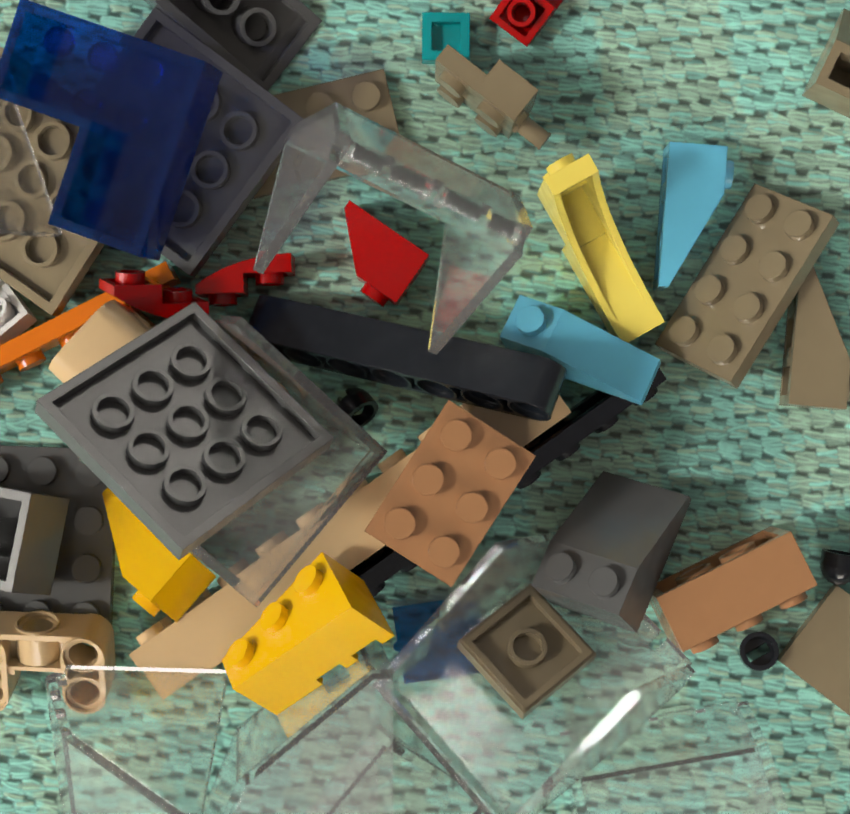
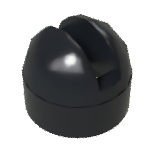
[336,388,378,430]
[820,549,850,585]
[739,632,779,672]

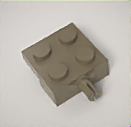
[435,44,551,150]

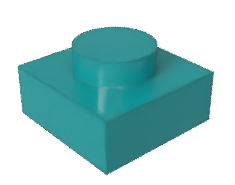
[422,12,470,64]

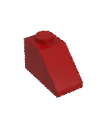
[344,200,429,307]

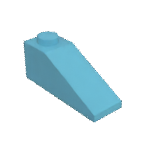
[653,142,734,291]
[500,295,661,405]

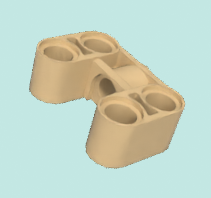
[48,300,156,383]
[0,610,116,718]

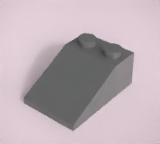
[144,0,322,91]
[531,471,692,633]
[0,486,70,595]

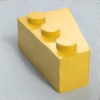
[222,552,395,715]

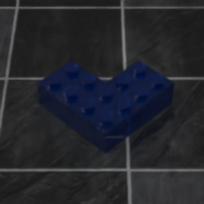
[0,0,223,260]

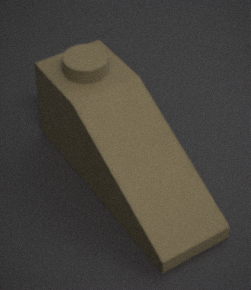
[779,267,850,410]

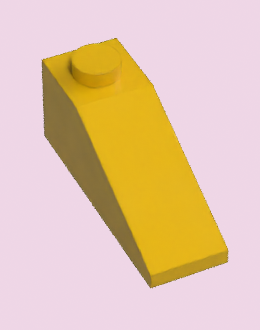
[102,487,216,623]

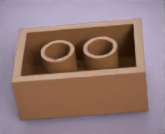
[365,400,536,587]
[650,526,818,654]

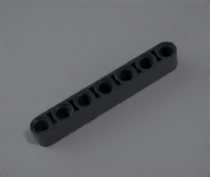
[241,295,566,421]

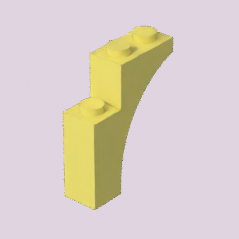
[537,153,665,343]

